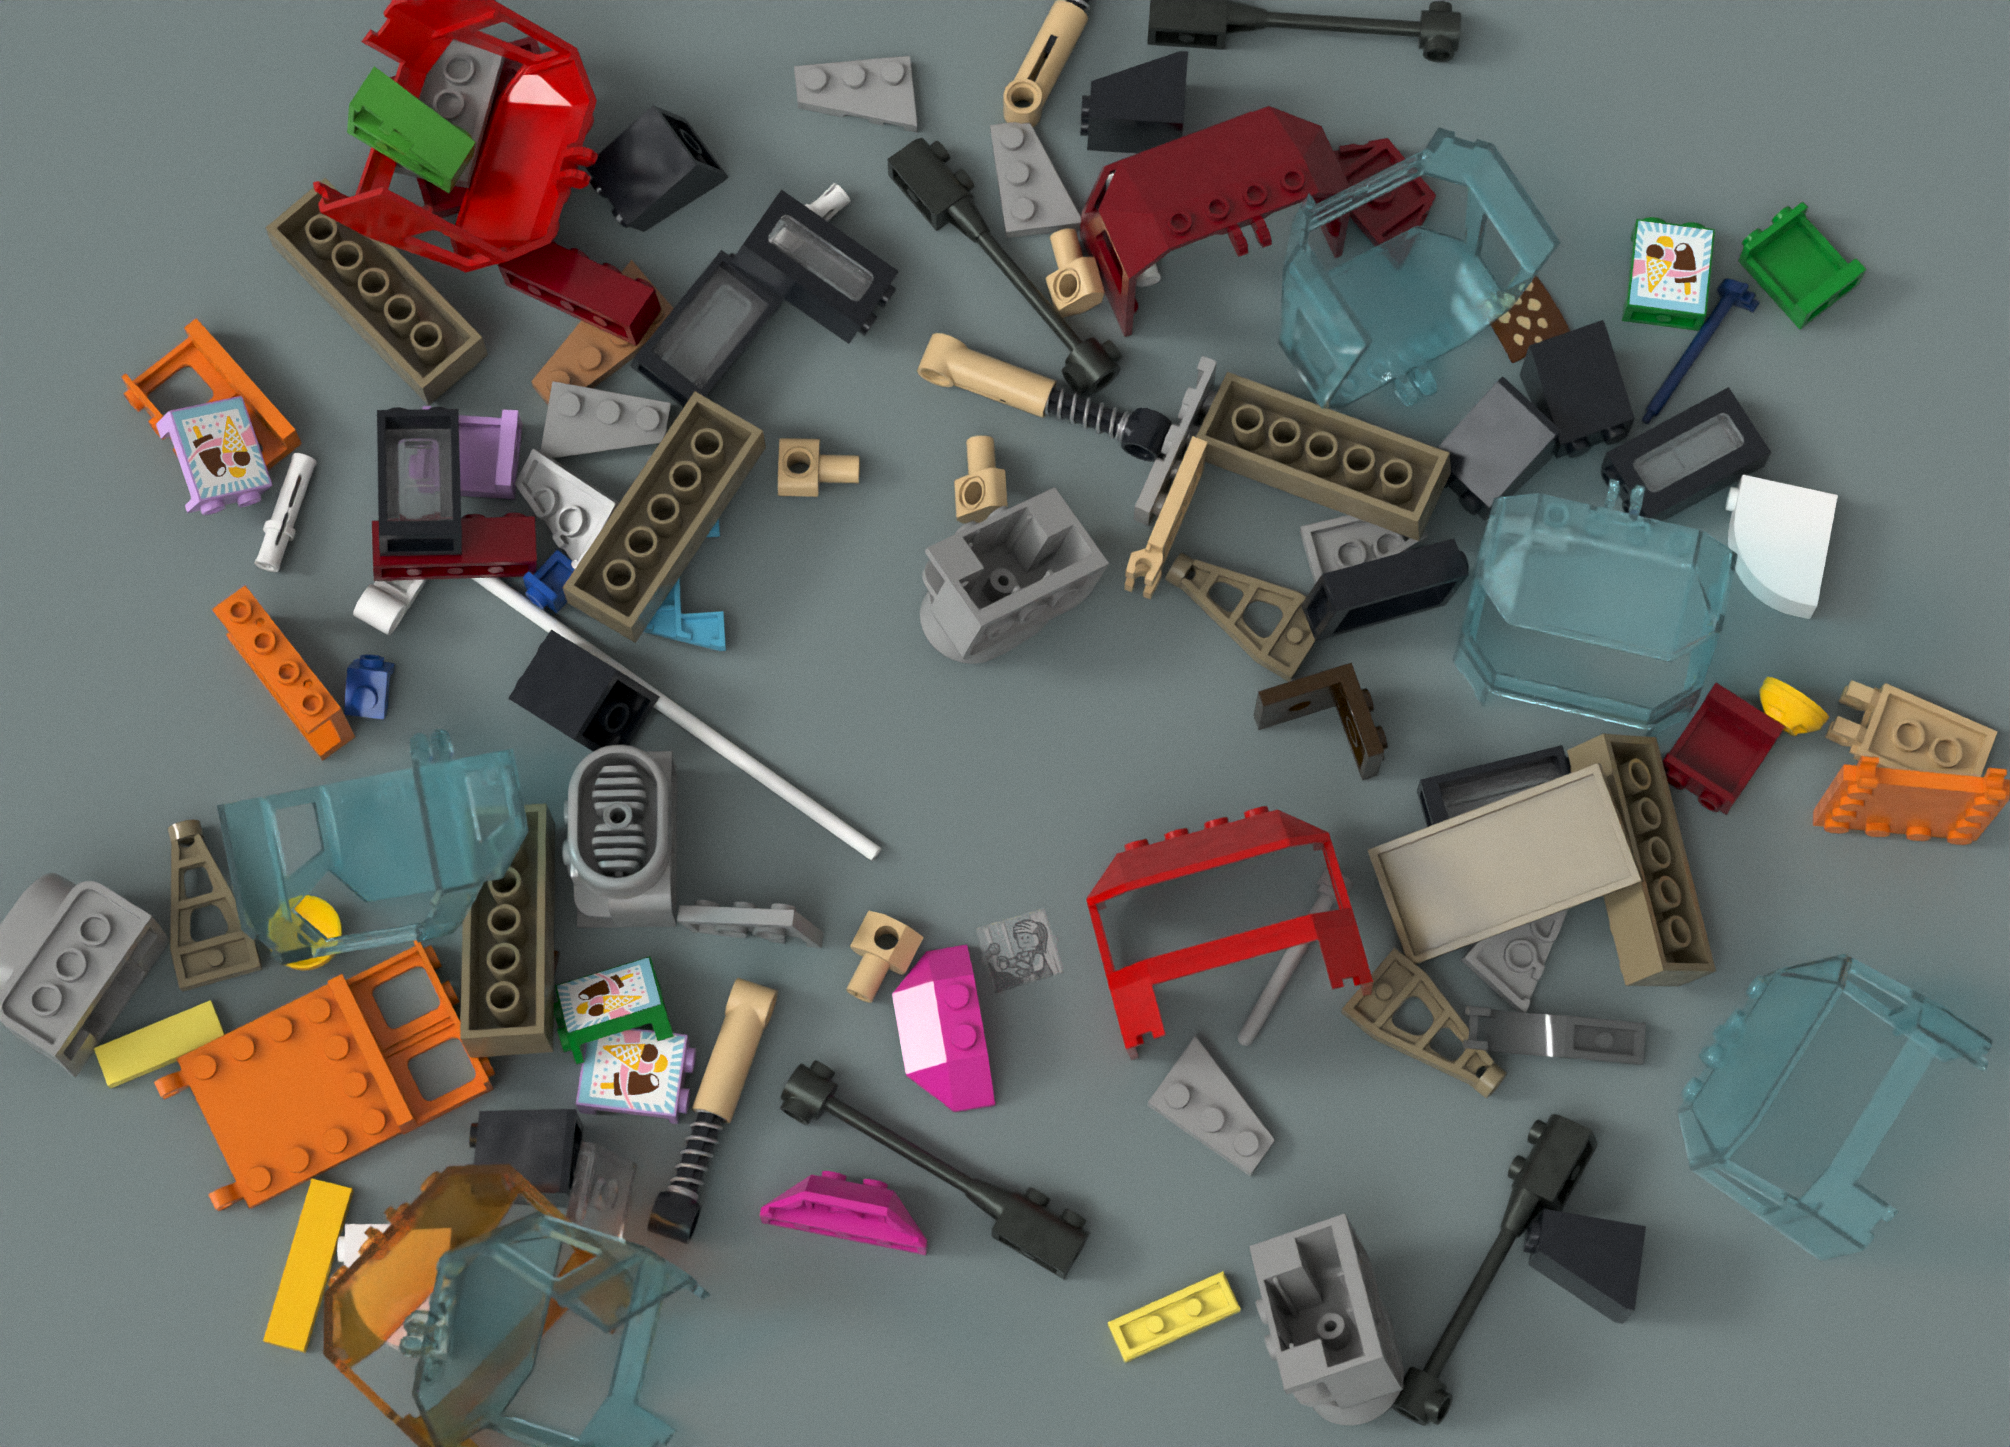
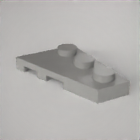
[990,122,1081,238]
[540,381,671,458]
[514,449,619,569]
[677,900,824,948]

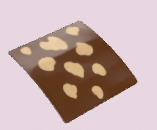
[1477,275,1570,363]

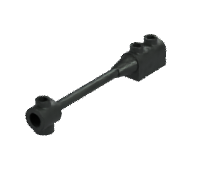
[1147,0,1461,62]
[887,138,1122,394]
[780,1060,1090,1280]
[1391,1114,1598,1426]

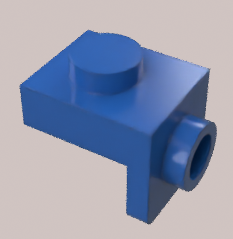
[523,549,575,614]
[344,654,395,719]

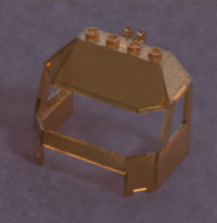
[323,1164,638,1447]

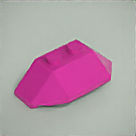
[892,945,995,1113]
[759,1171,928,1255]

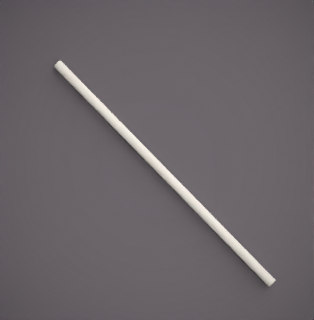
[471,578,882,861]

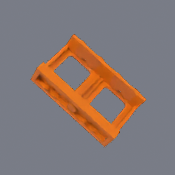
[121,318,302,470]
[212,585,355,761]
[327,936,495,1135]

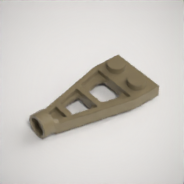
[1165,552,1316,682]
[168,820,263,992]
[1341,948,1507,1099]

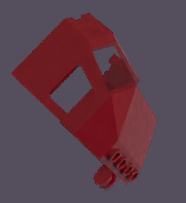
[1080,106,1354,337]

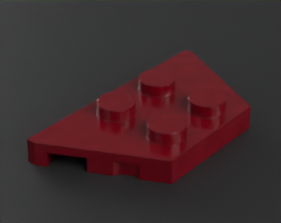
[1333,138,1436,272]

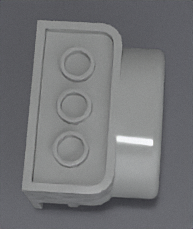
[920,487,1109,664]
[563,745,677,928]
[0,873,170,1078]
[1249,1214,1404,1426]

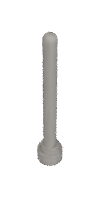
[1237,868,1354,1046]

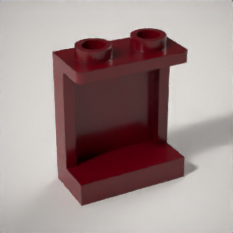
[1662,682,1785,815]

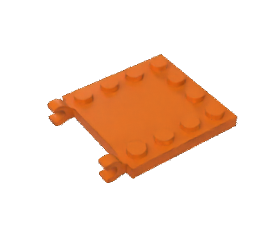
[1813,756,2010,845]
[154,984,402,1212]

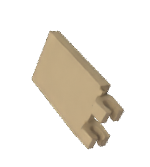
[1124,436,1208,599]
[1825,680,1997,777]

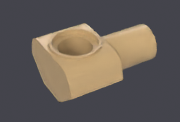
[1046,228,1105,318]
[954,436,1008,524]
[778,438,860,497]
[846,910,924,1003]

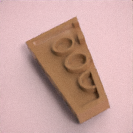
[531,260,674,405]

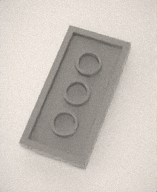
[394,39,505,188]

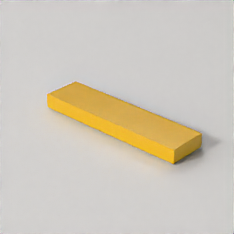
[263,1179,354,1353]

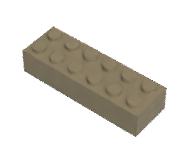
[265,178,488,406]
[1196,372,1451,541]
[563,392,766,643]
[1567,733,1716,987]
[460,803,555,1058]

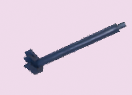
[1642,278,1760,424]

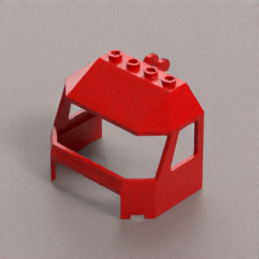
[313,0,598,273]
[1086,806,1373,1060]

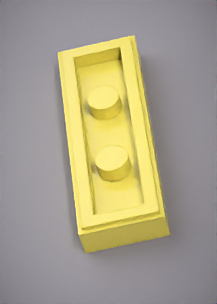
[94,1000,225,1089]
[1108,1271,1241,1363]

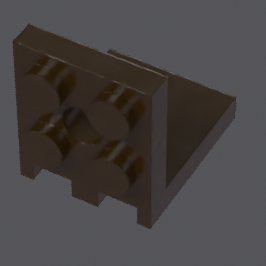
[1253,662,1388,780]

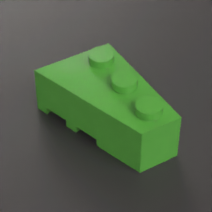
[347,66,476,193]

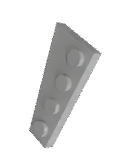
[1134,355,1217,526]

